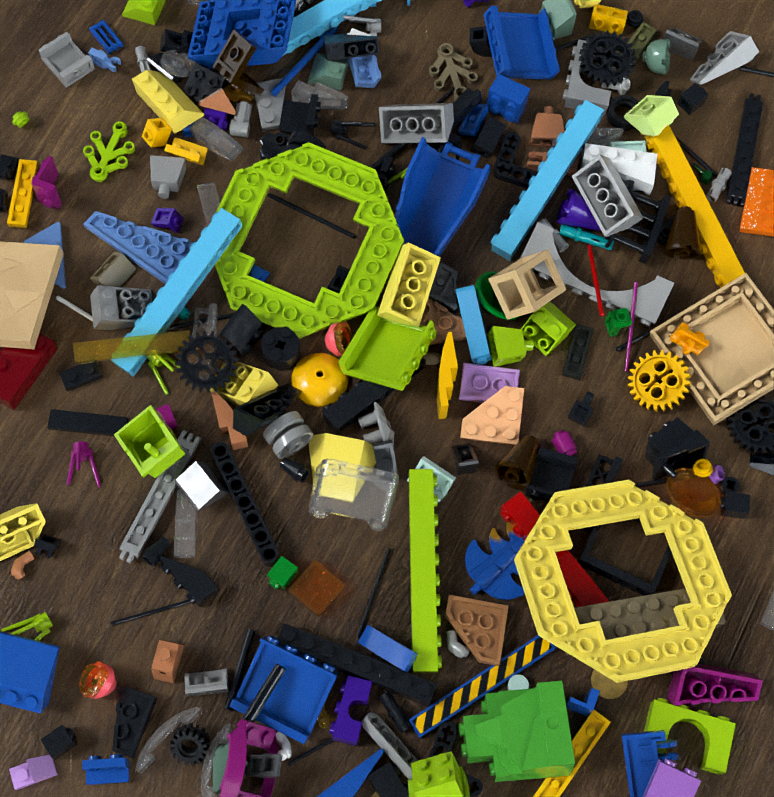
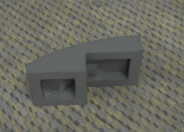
[247,753,283,778]

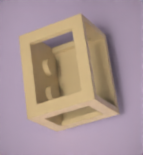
[489,249,566,320]

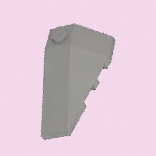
[690,31,759,85]

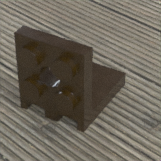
[212,29,264,96]

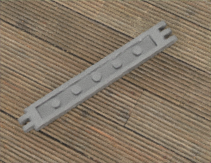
[119,430,201,563]

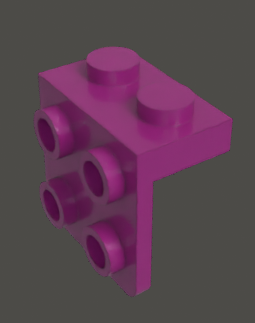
[32,156,62,210]

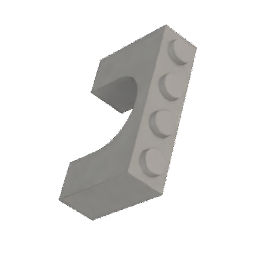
[562,39,619,115]

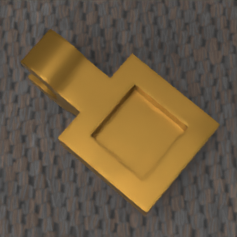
[223,83,254,105]

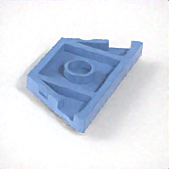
[24,222,66,289]

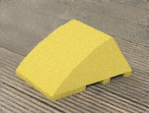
[309,433,376,503]

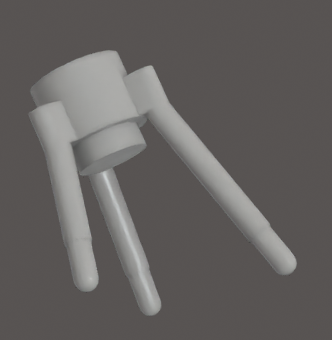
[343,15,381,36]

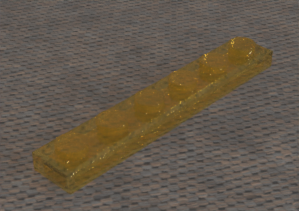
[73,330,190,363]

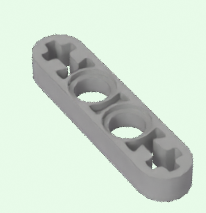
[362,712,418,780]

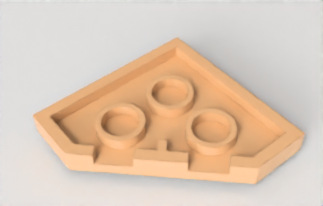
[460,386,524,446]

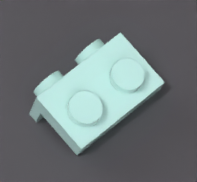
[407,456,456,502]

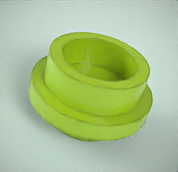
[12,111,30,128]

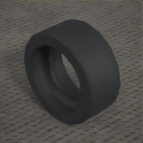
[607,95,639,130]

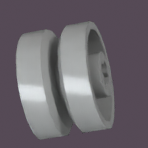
[263,411,313,459]

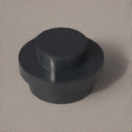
[626,10,643,27]

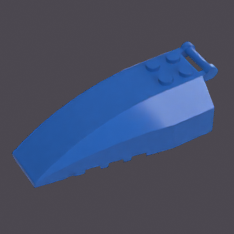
[386,137,491,283]

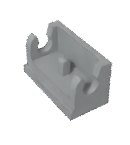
[184,668,229,697]

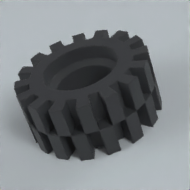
[169,723,211,766]

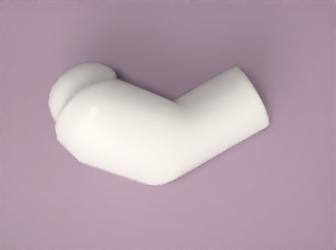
[276,732,292,761]

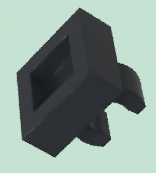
[34,534,62,559]

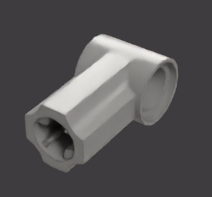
[230,101,252,138]

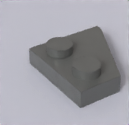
[428,263,457,312]

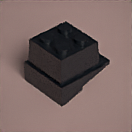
[645,417,710,480]

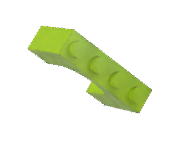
[644,698,736,775]

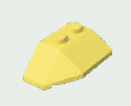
[0,503,46,561]

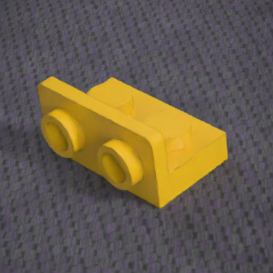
[589,4,628,35]
[164,137,208,166]

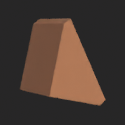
[199,88,236,115]

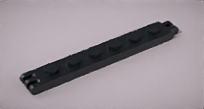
[726,93,763,207]

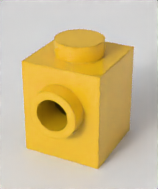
[142,118,172,148]

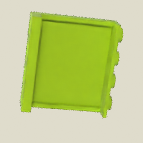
[338,306,436,391]

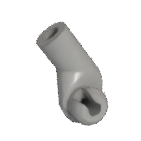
[446,631,469,658]

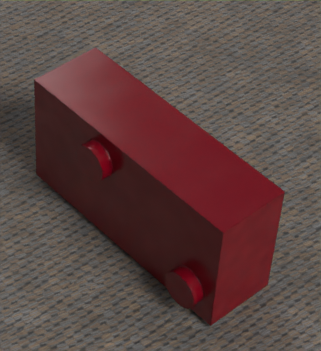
[0,333,58,410]

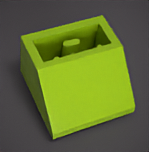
[520,301,576,356]

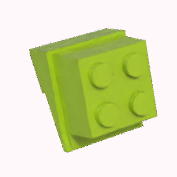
[114,405,186,478]
[408,751,470,797]

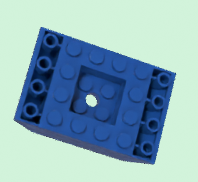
[187,0,296,69]

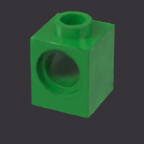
[267,556,298,591]

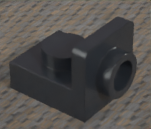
[0,154,19,180]

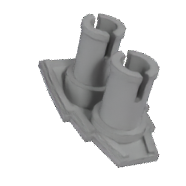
[358,402,395,445]

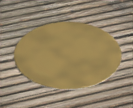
[591,669,628,699]

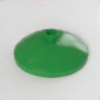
[476,271,519,320]

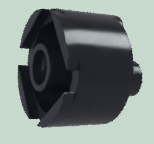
[262,326,301,371]

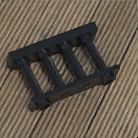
[605,180,671,264]

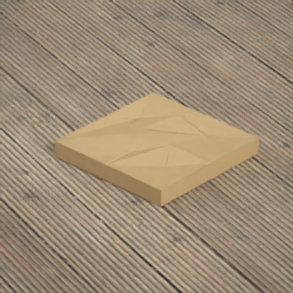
[0,241,64,349]
[650,273,774,426]

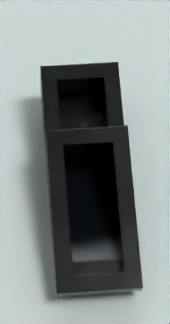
[160,29,193,56]

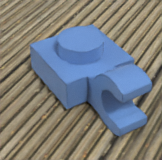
[88,48,121,72]

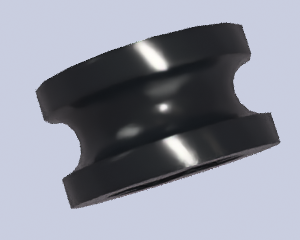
[720,477,740,494]

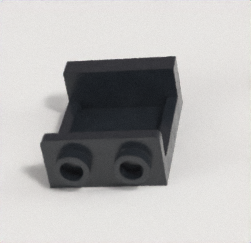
[526,447,578,503]

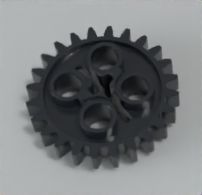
[578,30,637,87]
[175,330,238,394]
[727,395,774,456]

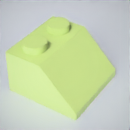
[624,95,679,136]

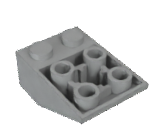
[90,285,152,330]

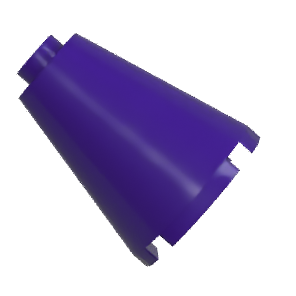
[556,189,601,231]

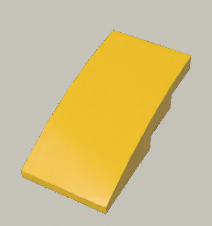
[437,332,458,419]

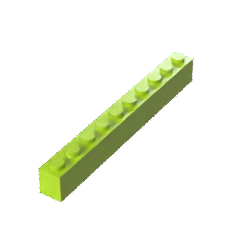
[409,469,442,673]

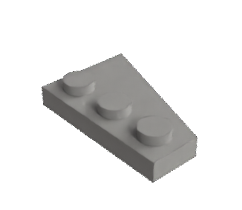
[254,78,287,132]

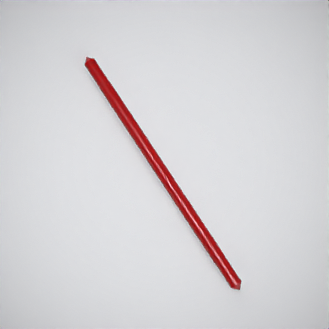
[587,244,604,316]

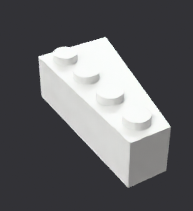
[580,143,657,196]

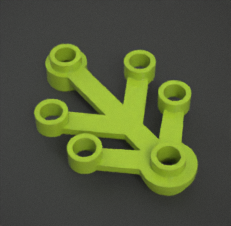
[83,121,135,182]

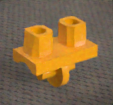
[669,322,710,355]

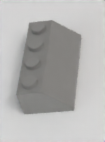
[379,103,454,143]
[572,155,643,237]

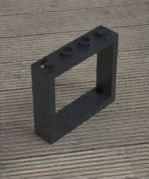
[578,518,672,596]

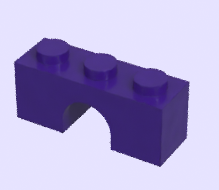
[329,675,372,746]

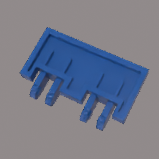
[622,730,679,797]

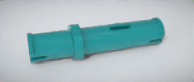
[559,224,614,250]

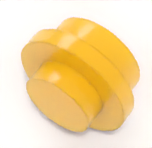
[693,459,713,477]

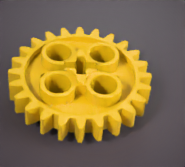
[628,350,691,412]

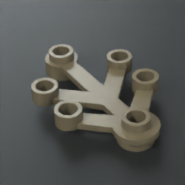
[429,43,478,100]

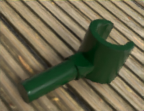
[692,163,712,185]

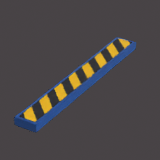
[408,635,556,739]

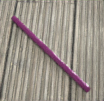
[624,282,638,372]

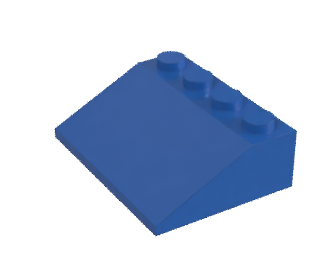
[0,631,60,714]

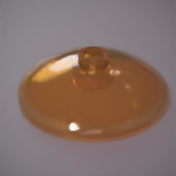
[666,468,721,518]

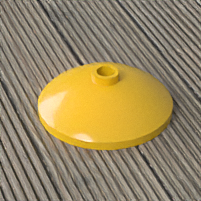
[291,353,348,407]

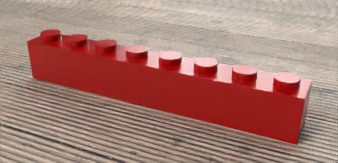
[499,491,610,607]

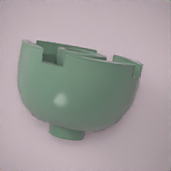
[643,39,671,74]

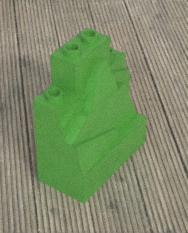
[459,681,575,782]

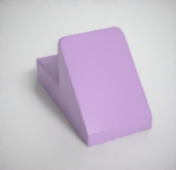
[9,755,57,790]

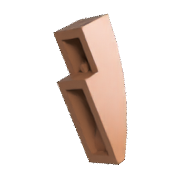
[212,392,248,450]

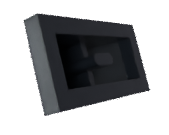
[452,443,479,475]

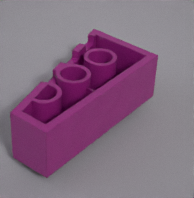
[667,663,763,705]

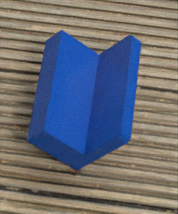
[566,688,600,717]

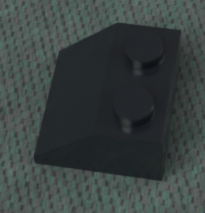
[220,304,264,359]

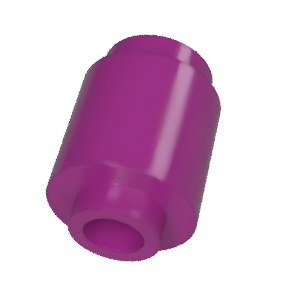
[551,430,578,456]

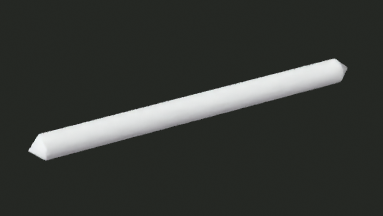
[56,295,93,322]

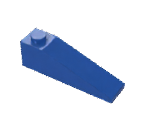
[317,748,384,797]

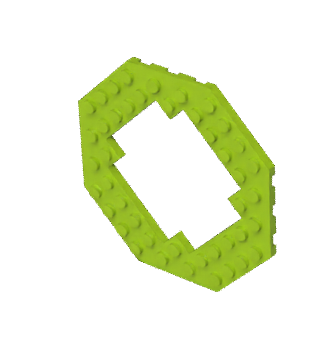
[215,142,405,339]

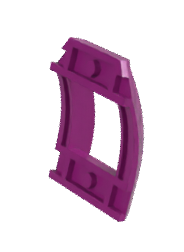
[219,719,277,797]

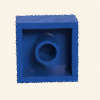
[487,74,530,124]

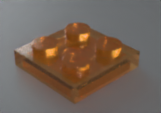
[288,560,345,617]

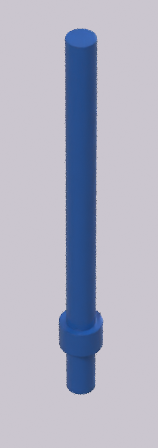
[270,27,338,97]

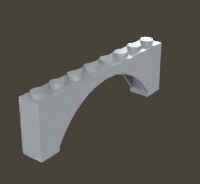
[521,222,674,327]

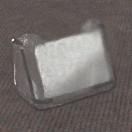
[308,459,399,531]

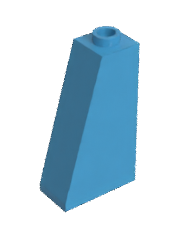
[455,285,492,365]

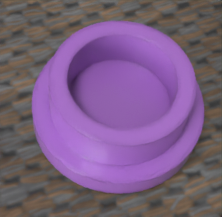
[708,464,725,484]

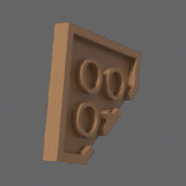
[420,298,467,345]
[445,595,508,666]

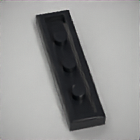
[47,409,128,436]

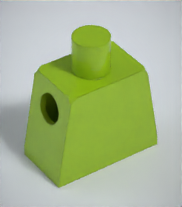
[487,326,534,367]

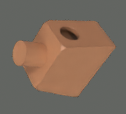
[529,106,565,148]
[151,640,184,684]

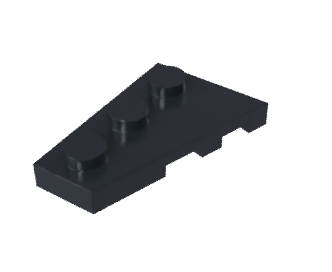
[112,685,158,759]

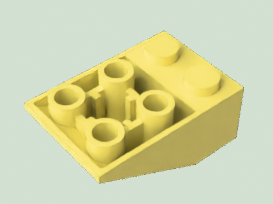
[210,362,278,406]

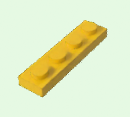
[7,159,39,228]

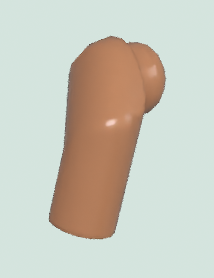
[11,550,35,580]

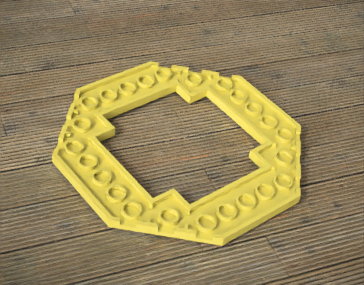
[514,480,732,683]

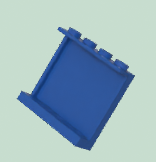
[483,6,560,80]
[229,635,339,744]

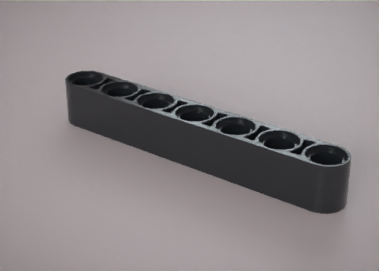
[211,442,279,567]

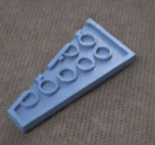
[84,211,193,285]

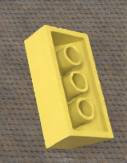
[132,70,204,134]
[377,242,441,327]

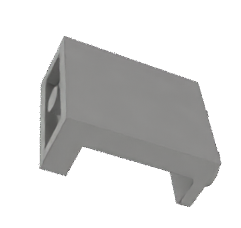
[39,32,95,88]

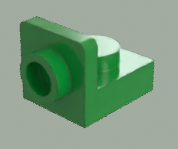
[604,308,632,337]

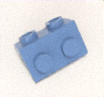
[348,55,381,88]

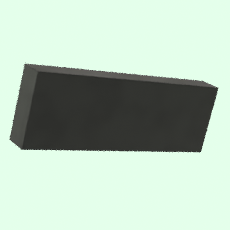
[562,323,594,381]

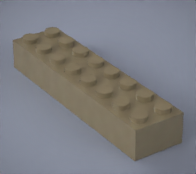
[566,588,726,656]

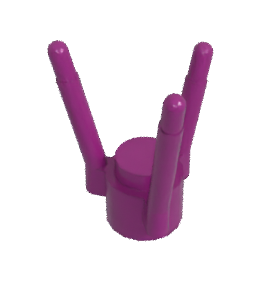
[66,441,101,487]

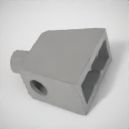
[150,155,187,199]

